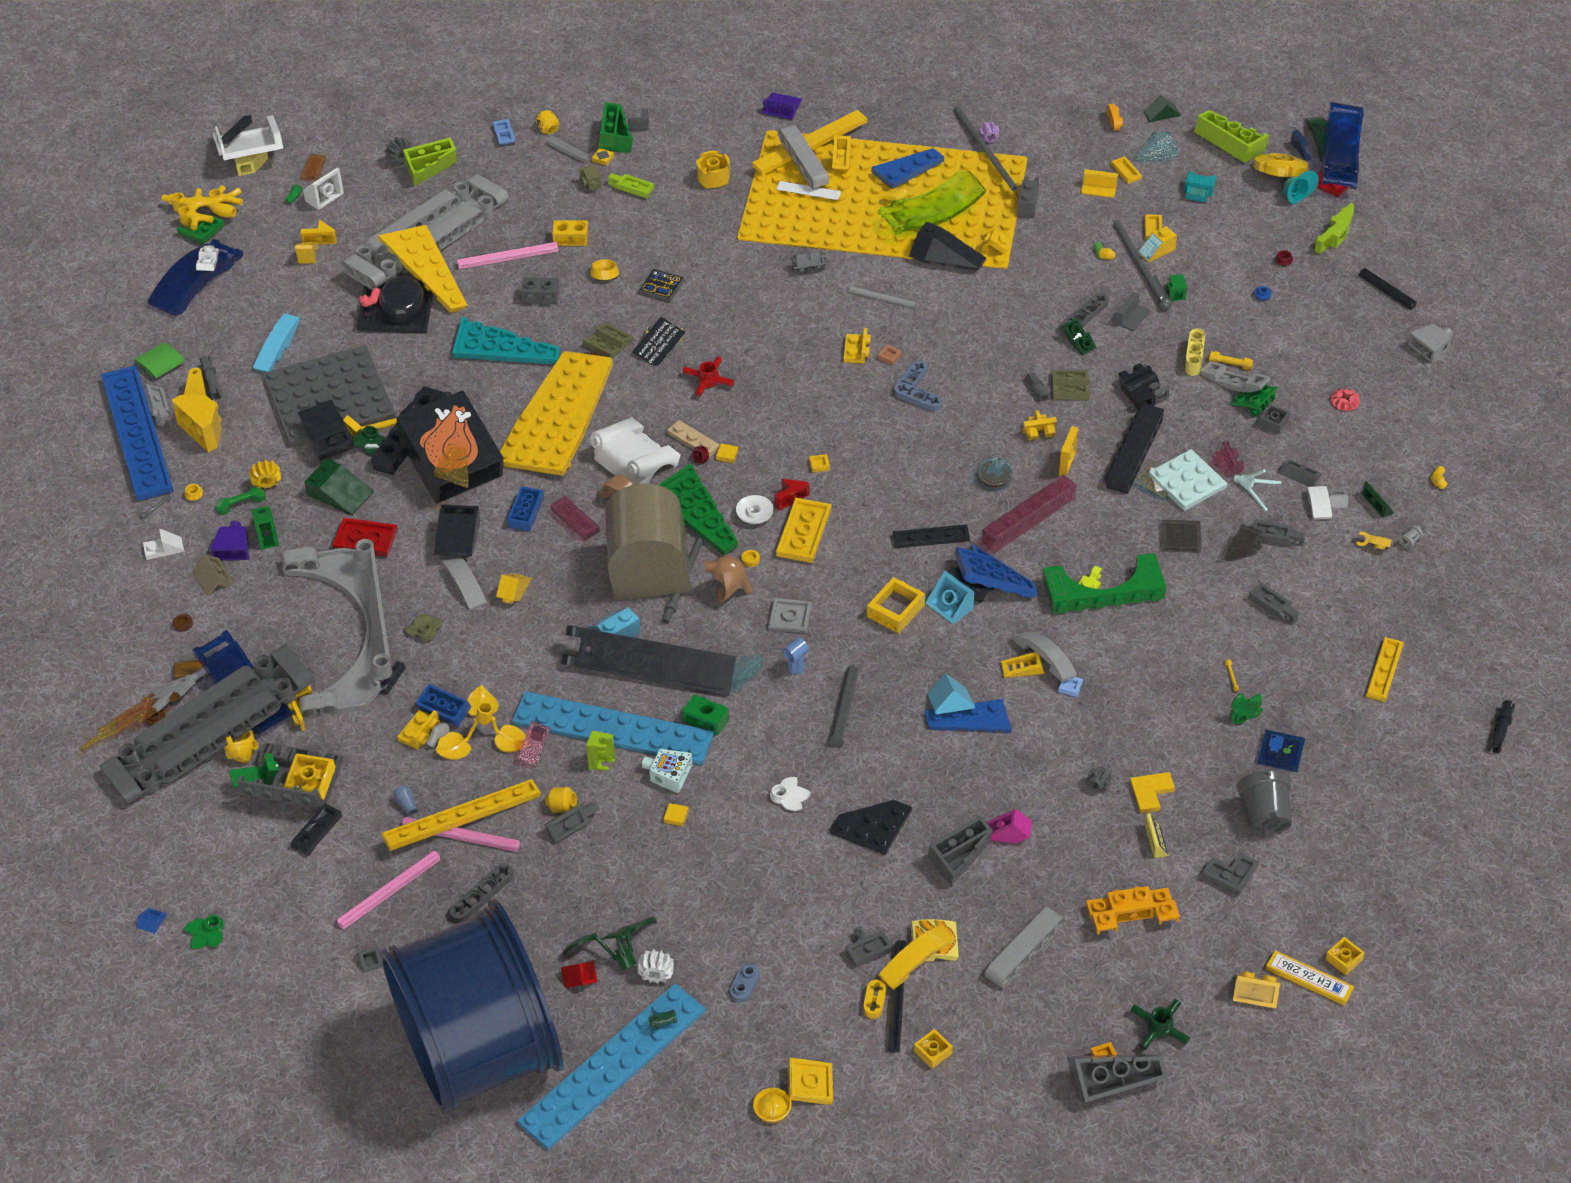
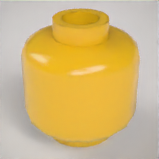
[545,787,577,814]

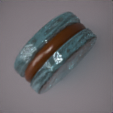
[978,457,1013,491]

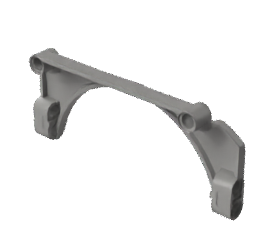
[281,539,392,720]

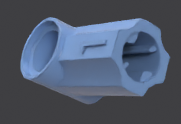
[783,638,809,674]

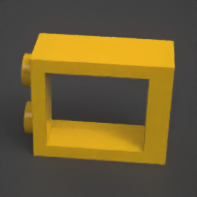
[867,577,925,634]

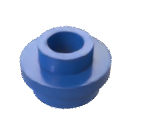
[1254,286,1272,301]

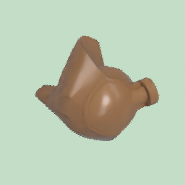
[704,555,752,603]

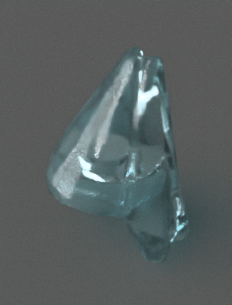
[1135,131,1178,161]

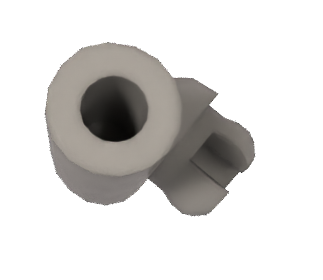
[426,723,450,748]

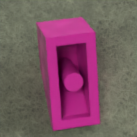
[987,809,1032,844]

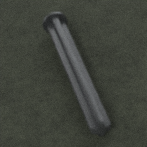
[828,665,859,747]

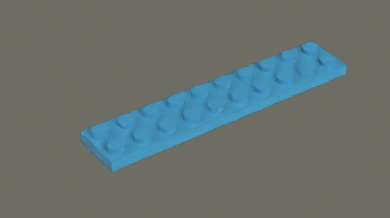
[512,691,714,766]
[517,983,706,1150]

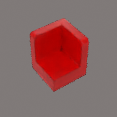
[561,961,598,988]

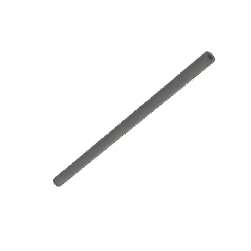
[954,106,1018,191]

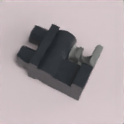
[1119,363,1169,410]

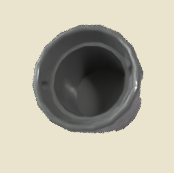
[1237,770,1292,835]

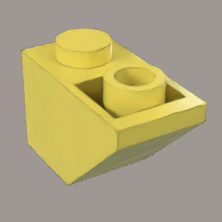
[234,152,268,176]

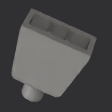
[1408,324,1453,363]

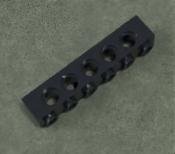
[371,386,443,475]

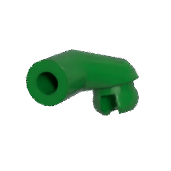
[285,184,303,204]

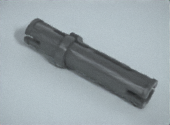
[200,356,221,400]

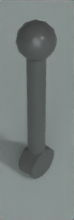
[140,495,171,519]

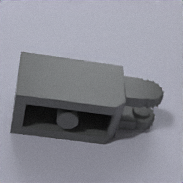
[1017,176,1039,218]

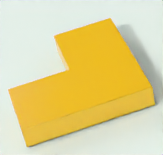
[1130,772,1175,814]

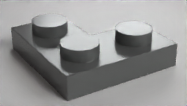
[1202,853,1259,895]

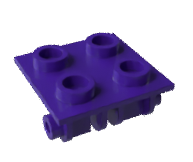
[761,92,802,120]

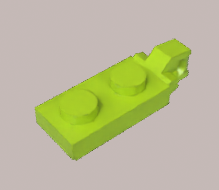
[608,173,655,199]

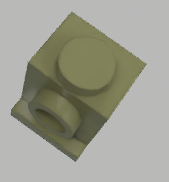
[579,164,602,191]

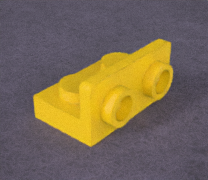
[844,328,871,363]
[397,710,440,750]

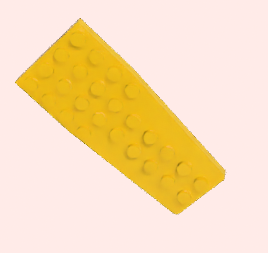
[500,351,613,476]

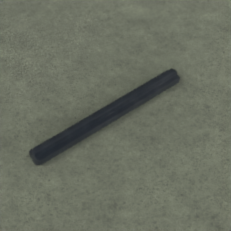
[888,940,907,1053]

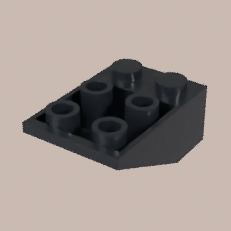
[298,399,353,461]
[434,504,480,557]

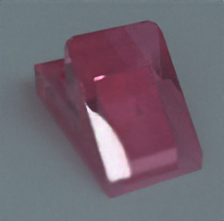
[518,721,551,765]

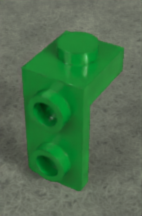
[229,754,279,788]

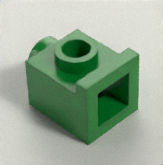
[1166,274,1187,301]

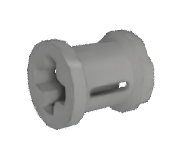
[1398,525,1424,549]

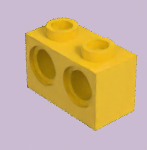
[552,220,589,246]

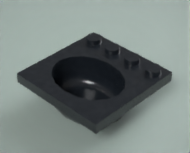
[357,276,434,334]

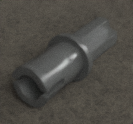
[1025,372,1050,402]

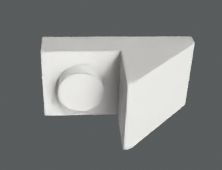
[143,529,184,560]

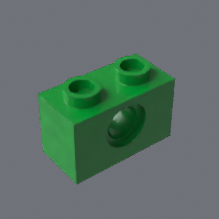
[682,694,729,736]

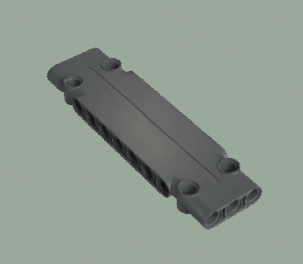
[99,644,315,805]

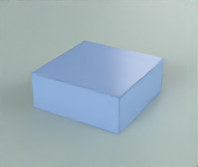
[1058,677,1083,697]

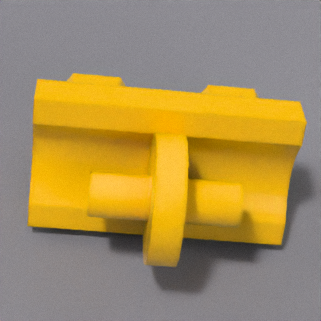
[1022,410,1057,440]

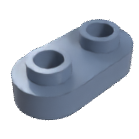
[730,964,760,1002]

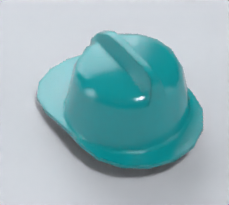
[1281,171,1319,205]

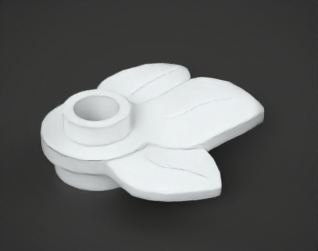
[770,777,811,811]

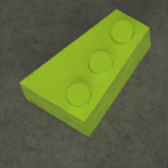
[403,137,457,186]

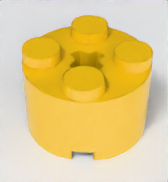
[696,151,730,188]

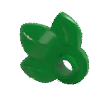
[1230,693,1263,724]
[184,915,224,950]

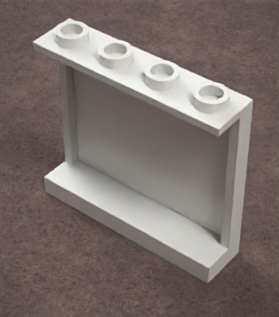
[213,115,283,160]

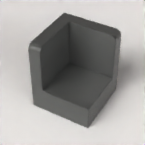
[628,109,649,131]

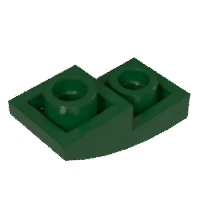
[1061,318,1097,355]

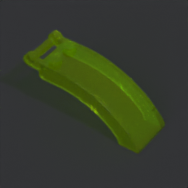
[878,170,986,235]

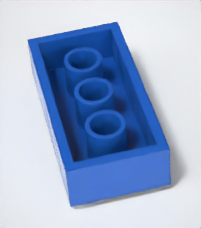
[507,486,544,531]
[415,684,471,727]

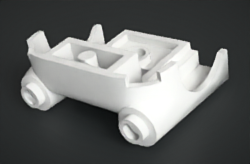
[590,417,681,484]

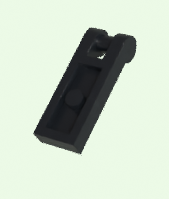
[290,803,342,856]

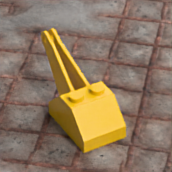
[171,368,222,453]

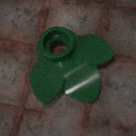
[353,425,386,456]

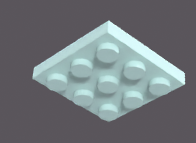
[1148,449,1228,511]

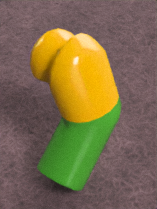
[1093,242,1115,260]

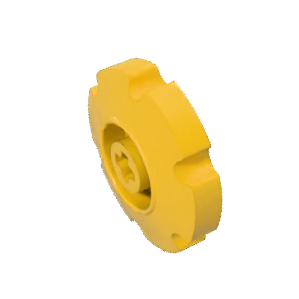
[1253,153,1308,177]

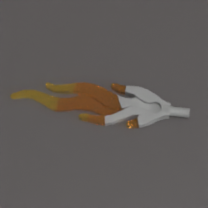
[80,667,208,751]

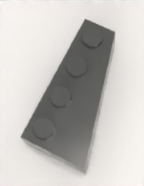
[1067,1054,1168,1102]

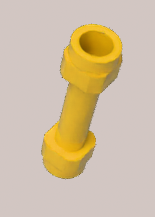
[1209,351,1253,370]

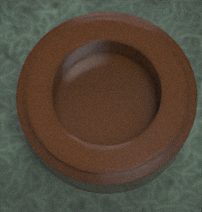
[173,614,193,632]

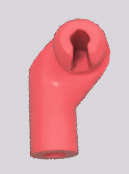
[359,288,381,307]

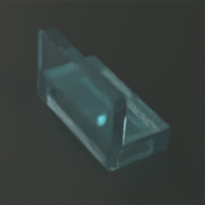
[731,653,763,692]

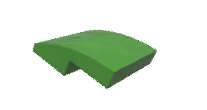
[134,342,185,378]

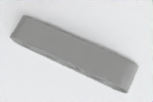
[778,124,829,189]
[985,906,1065,988]

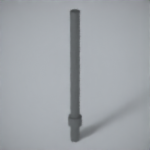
[662,537,704,624]

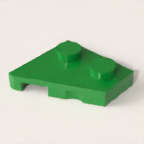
[177,215,225,245]

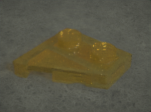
[434,443,469,488]

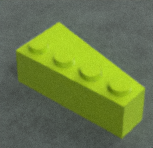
[1194,110,1270,163]

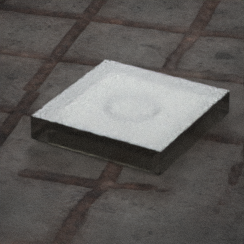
[1162,520,1201,553]

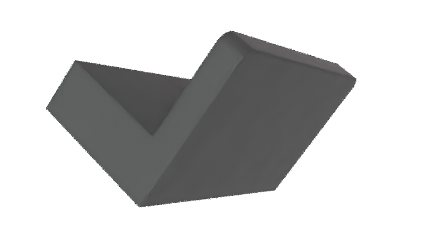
[1115,292,1150,331]

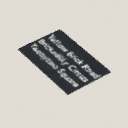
[632,317,685,366]

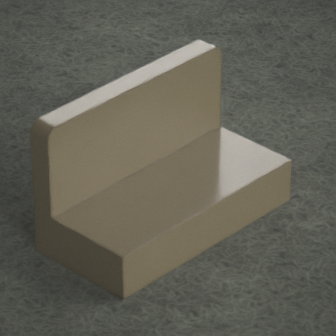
[193,554,234,595]

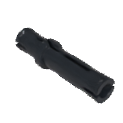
[1488,700,1515,754]

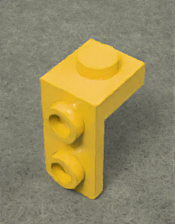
[286,685,313,731]

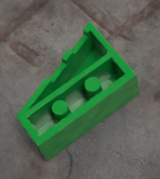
[598,102,633,153]

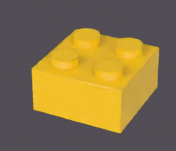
[1325,937,1365,975]
[914,1029,953,1069]

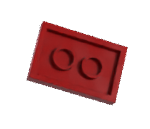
[332,517,398,557]

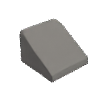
[1328,490,1348,508]

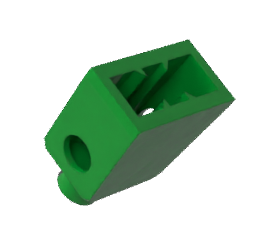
[251,506,279,550]

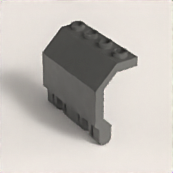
[237,742,343,808]

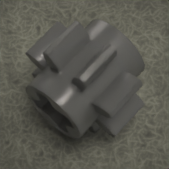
[1086,766,1113,791]

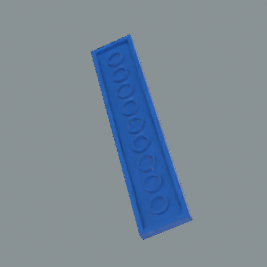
[101,365,174,501]

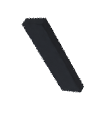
[893,524,970,548]

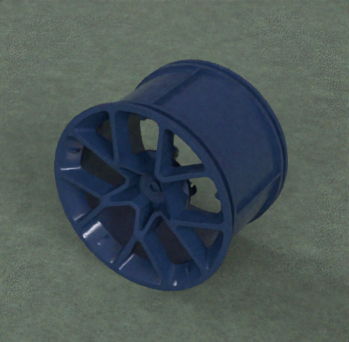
[379,898,563,1114]

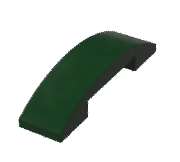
[1305,117,1338,162]

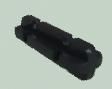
[380,661,405,694]

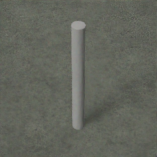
[849,286,917,309]

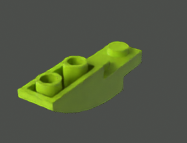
[1315,203,1354,254]

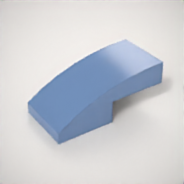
[493,119,515,146]

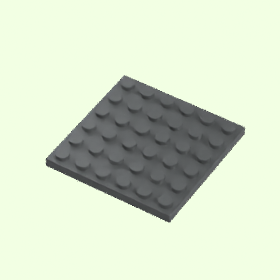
[263,345,396,447]

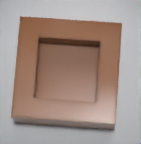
[878,344,902,365]

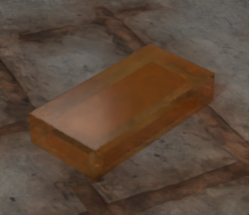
[301,154,327,181]

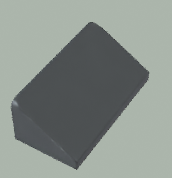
[1279,459,1322,487]

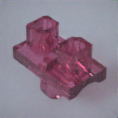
[1212,441,1245,478]

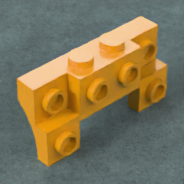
[1086,886,1180,935]

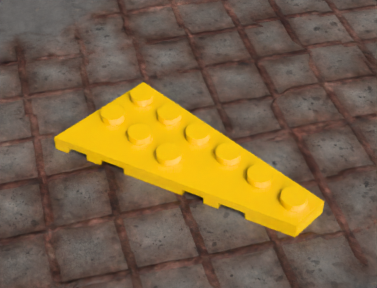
[378,225,467,313]

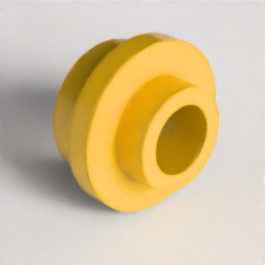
[184,484,203,501]

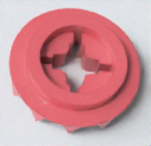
[1331,388,1360,411]

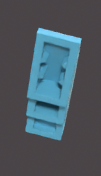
[253,313,301,372]

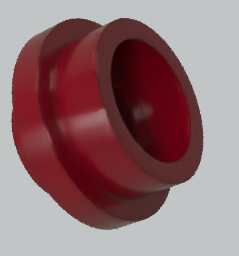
[1275,250,1293,266]
[692,445,709,464]

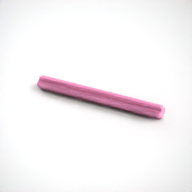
[457,242,558,269]
[402,817,520,852]
[336,851,440,929]

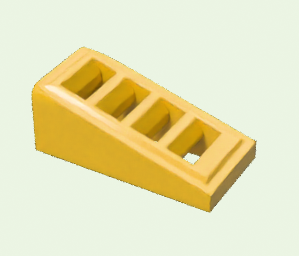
[1001,652,1045,678]

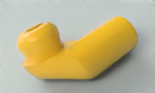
[883,188,909,202]
[1430,466,1447,489]

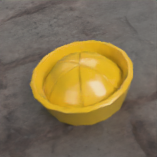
[589,259,619,280]
[753,1087,792,1123]

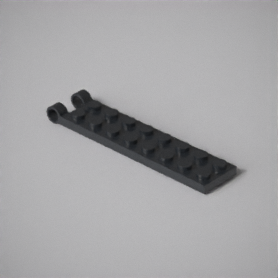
[560,625,737,695]

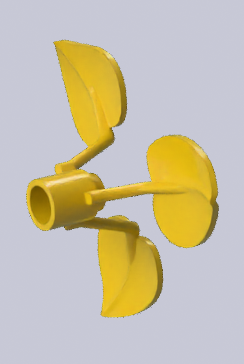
[435,685,530,760]

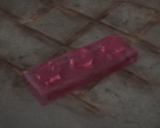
[550,496,600,541]

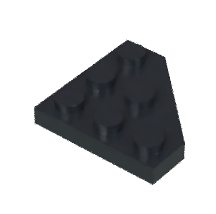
[830,800,912,855]

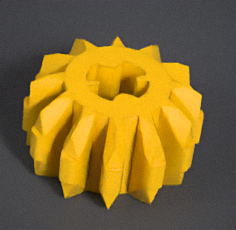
[249,459,281,490]

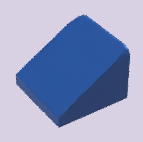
[137,908,167,934]

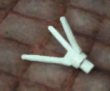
[1234,469,1281,511]

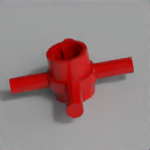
[683,356,735,397]

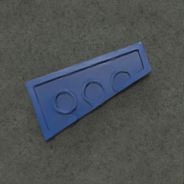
[871,148,944,189]
[925,699,1012,733]

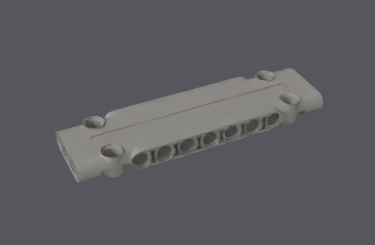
[340,174,509,290]

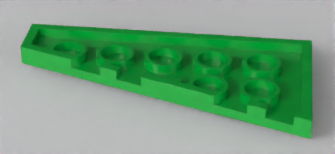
[659,463,738,555]

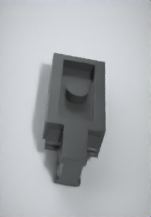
[1251,520,1305,546]
[1248,583,1299,624]
[544,802,600,843]

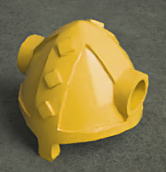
[224,730,258,764]

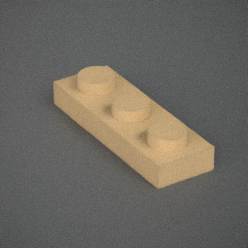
[667,420,720,458]

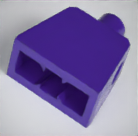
[211,521,250,560]

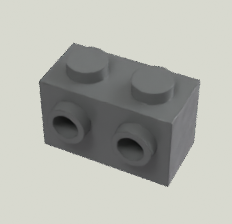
[521,277,559,305]

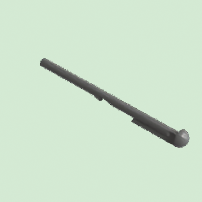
[1113,220,1172,311]

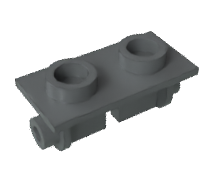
[791,251,828,272]

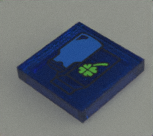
[1257,729,1305,773]

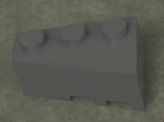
[928,815,993,886]

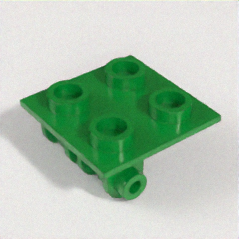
[1229,385,1278,417]

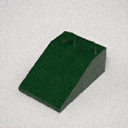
[304,458,374,516]

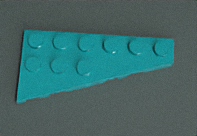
[452,316,561,365]

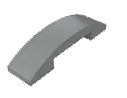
[1200,361,1270,392]
[439,555,487,610]
[1012,631,1077,682]

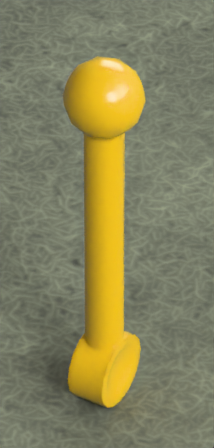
[1224,659,1239,692]

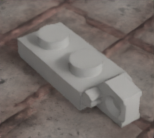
[143,384,170,426]

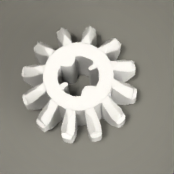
[637,949,674,984]

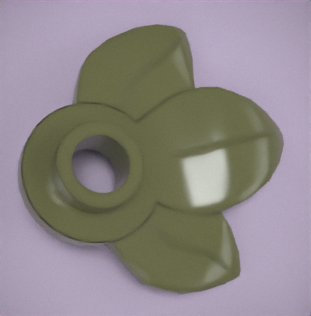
[404,614,443,641]

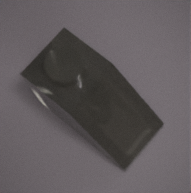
[1226,524,1264,562]

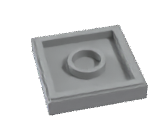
[768,598,812,634]

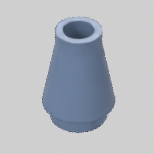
[393,785,418,816]

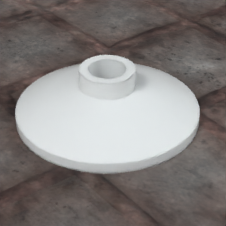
[736,495,773,524]

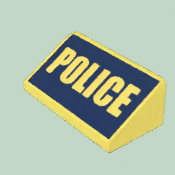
[1145,813,1169,858]

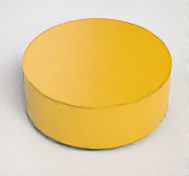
[741,550,760,567]

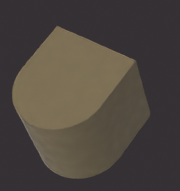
[605,484,691,601]

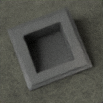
[357,946,382,972]

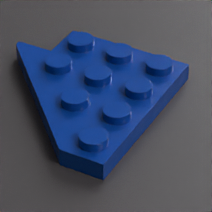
[954,544,1038,598]

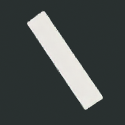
[777,181,841,200]

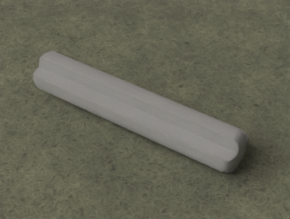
[547,136,589,162]

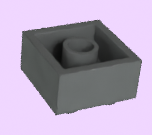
[1258,404,1290,434]

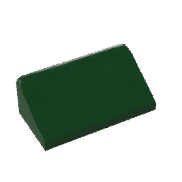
[1362,481,1394,518]

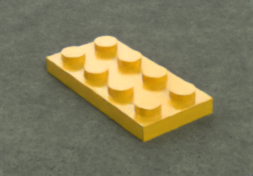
[776,498,832,563]

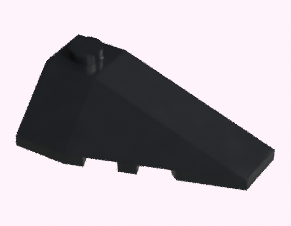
[909,222,986,270]

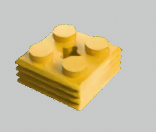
[283,753,336,800]

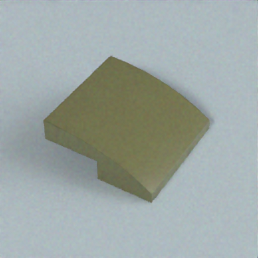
[583,323,633,359]
[1052,370,1090,400]

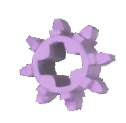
[979,122,1000,143]

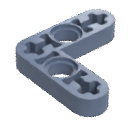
[894,360,942,411]

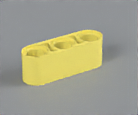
[1185,328,1205,376]

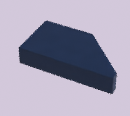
[1291,130,1311,161]

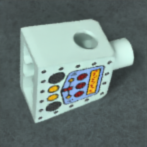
[642,749,693,793]

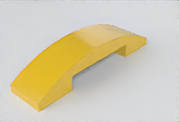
[879,925,956,990]

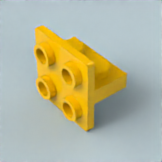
[1233,971,1281,1008]

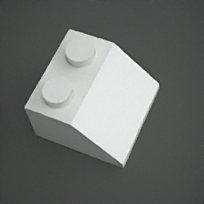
[303,168,344,210]

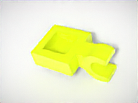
[1079,566,1102,589]

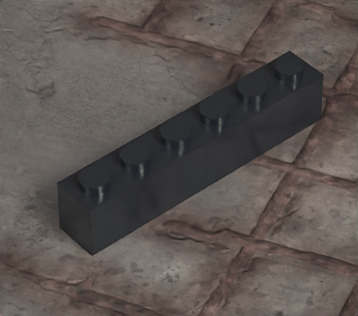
[1105,403,1164,494]

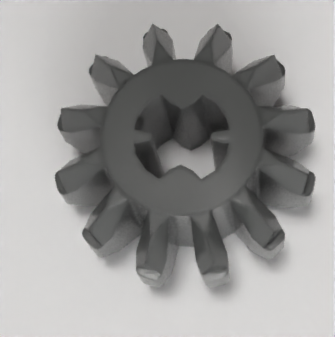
[384,137,412,166]

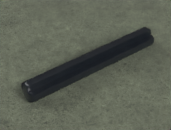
[221,115,252,144]
[1359,268,1417,310]

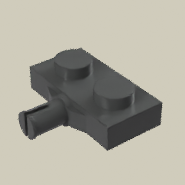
[846,926,893,967]

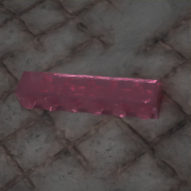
[982,475,1077,554]

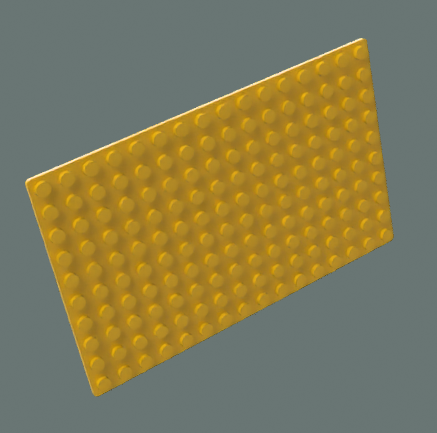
[737,130,1028,269]

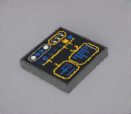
[638,269,684,303]

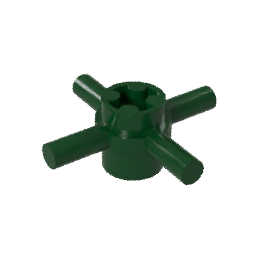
[1130,999,1191,1050]

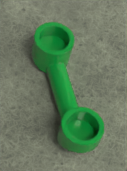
[215,487,266,515]

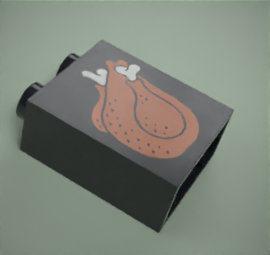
[397,390,504,504]

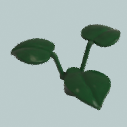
[563,917,657,971]

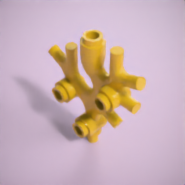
[161,185,243,230]

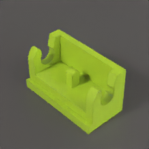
[586,730,616,771]

